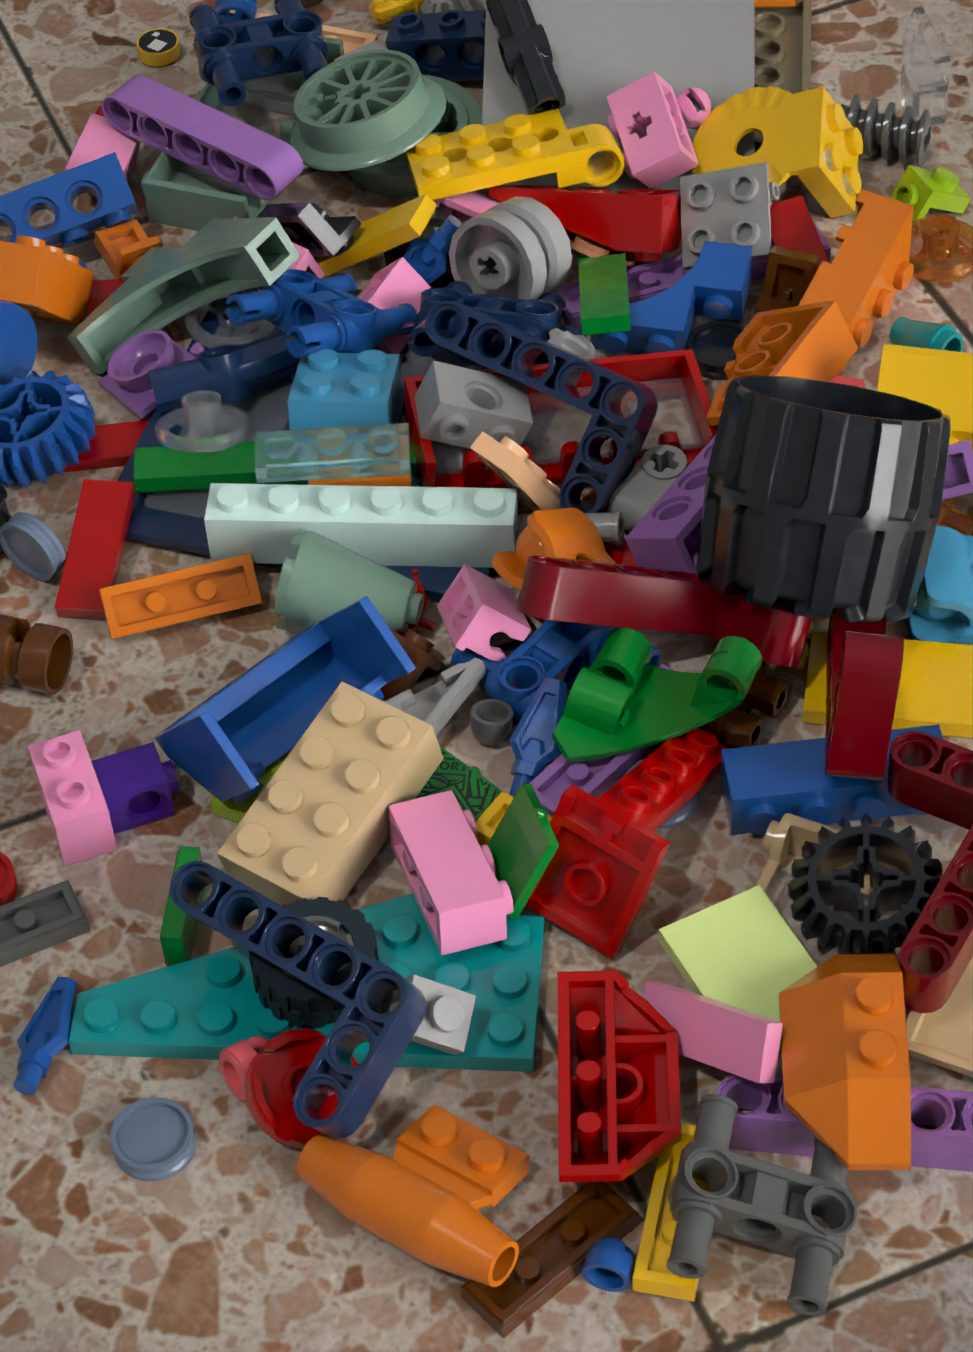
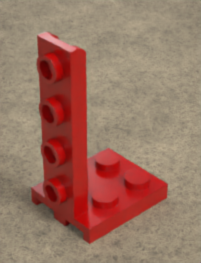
[525,728,729,959]

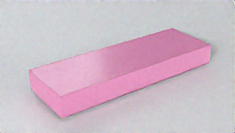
[643,981,783,1084]

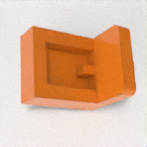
[94,219,163,279]

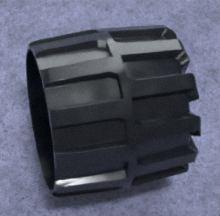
[696,375,951,623]

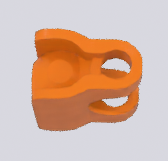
[491,507,616,589]

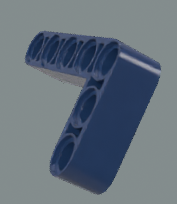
[425,301,658,513]
[170,861,426,1139]

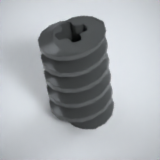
[841,94,932,167]

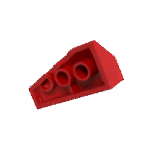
[489,184,682,261]

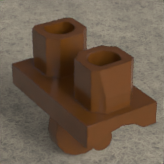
[707,661,787,748]

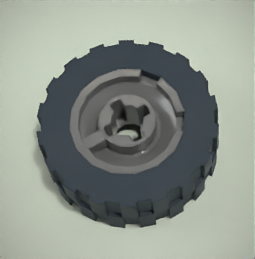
[249,897,379,1028]

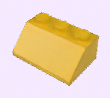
[877,344,973,450]

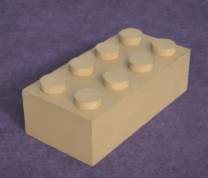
[217,682,443,906]

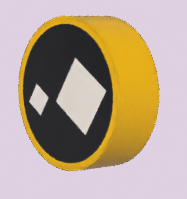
[136,28,181,67]

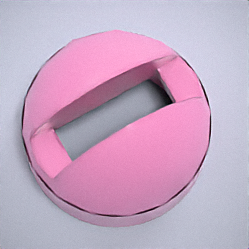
[677,87,711,128]

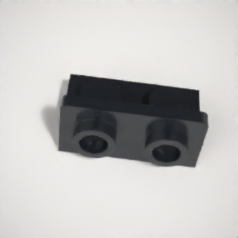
[257,202,361,257]

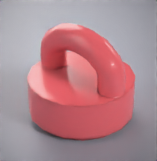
[219,1036,268,1102]

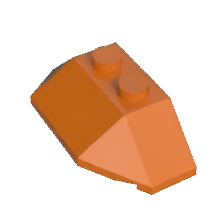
[779,954,911,1171]

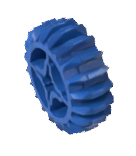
[0,370,96,489]

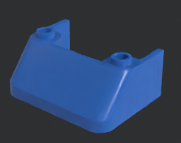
[154,596,416,804]

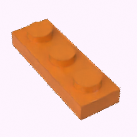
[99,553,262,639]

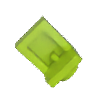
[889,165,972,229]

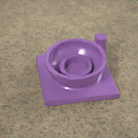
[98,330,205,419]

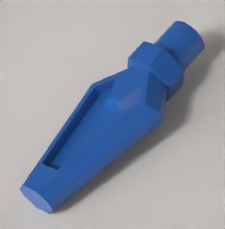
[403,215,462,285]
[509,677,567,797]
[13,977,78,1095]

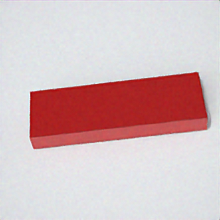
[54,479,136,620]

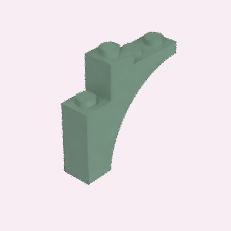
[66,217,301,374]

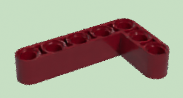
[517,555,811,667]
[825,613,904,781]
[887,731,973,1013]

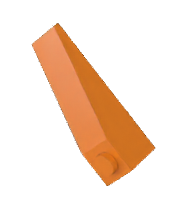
[706,300,858,426]

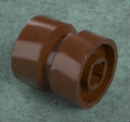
[0,614,73,695]

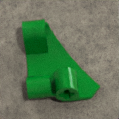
[552,628,762,763]

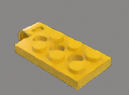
[405,109,625,200]

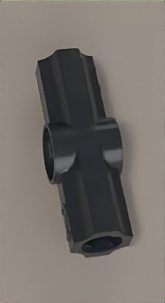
[486,0,566,115]

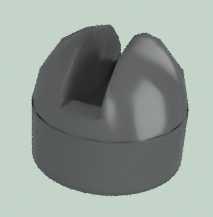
[470,699,514,746]

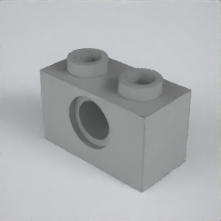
[414,360,533,449]

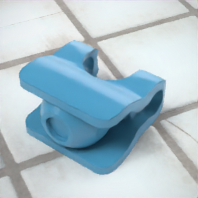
[906,525,973,645]

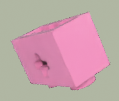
[606,72,699,188]
[28,730,117,866]

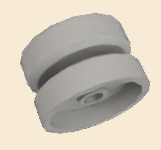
[449,196,572,300]

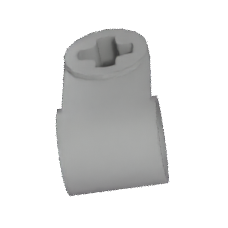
[607,444,687,532]

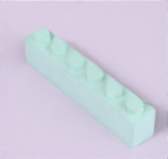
[204,483,518,568]

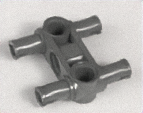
[666,1094,857,1316]

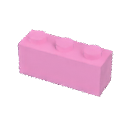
[388,790,514,956]

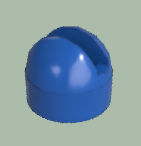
[582,1237,635,1292]

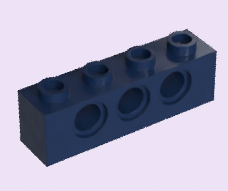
[385,10,486,81]

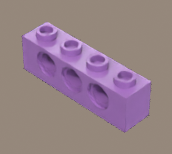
[625,435,716,573]

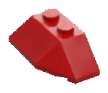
[557,970,682,1182]

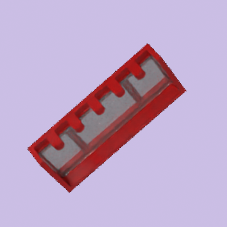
[402,349,718,488]

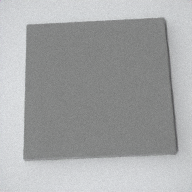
[480,0,755,193]

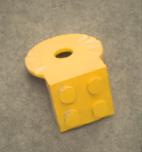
[691,86,863,218]

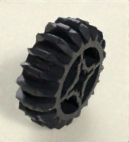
[788,813,943,956]

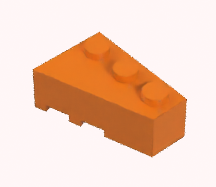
[798,189,914,348]
[0,235,94,326]

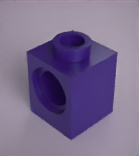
[91,742,180,834]

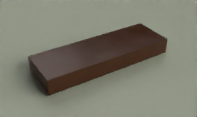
[461,1182,639,1338]

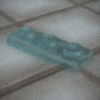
[255,423,411,483]

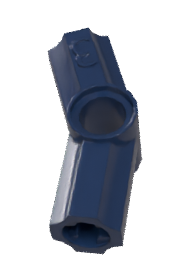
[148,332,299,413]

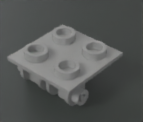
[680,162,780,269]

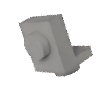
[382,975,476,1055]

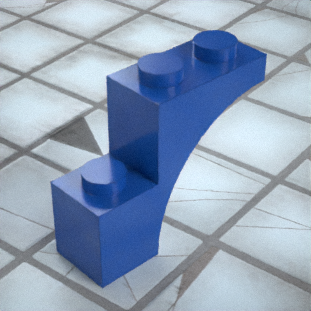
[590,241,752,354]

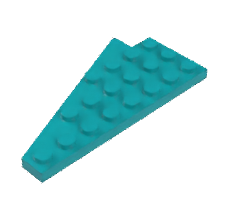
[69,893,545,1072]

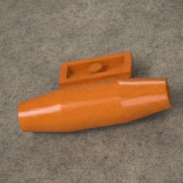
[296,1104,530,1287]

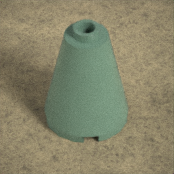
[275,529,424,633]

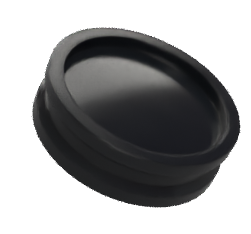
[687,321,745,380]

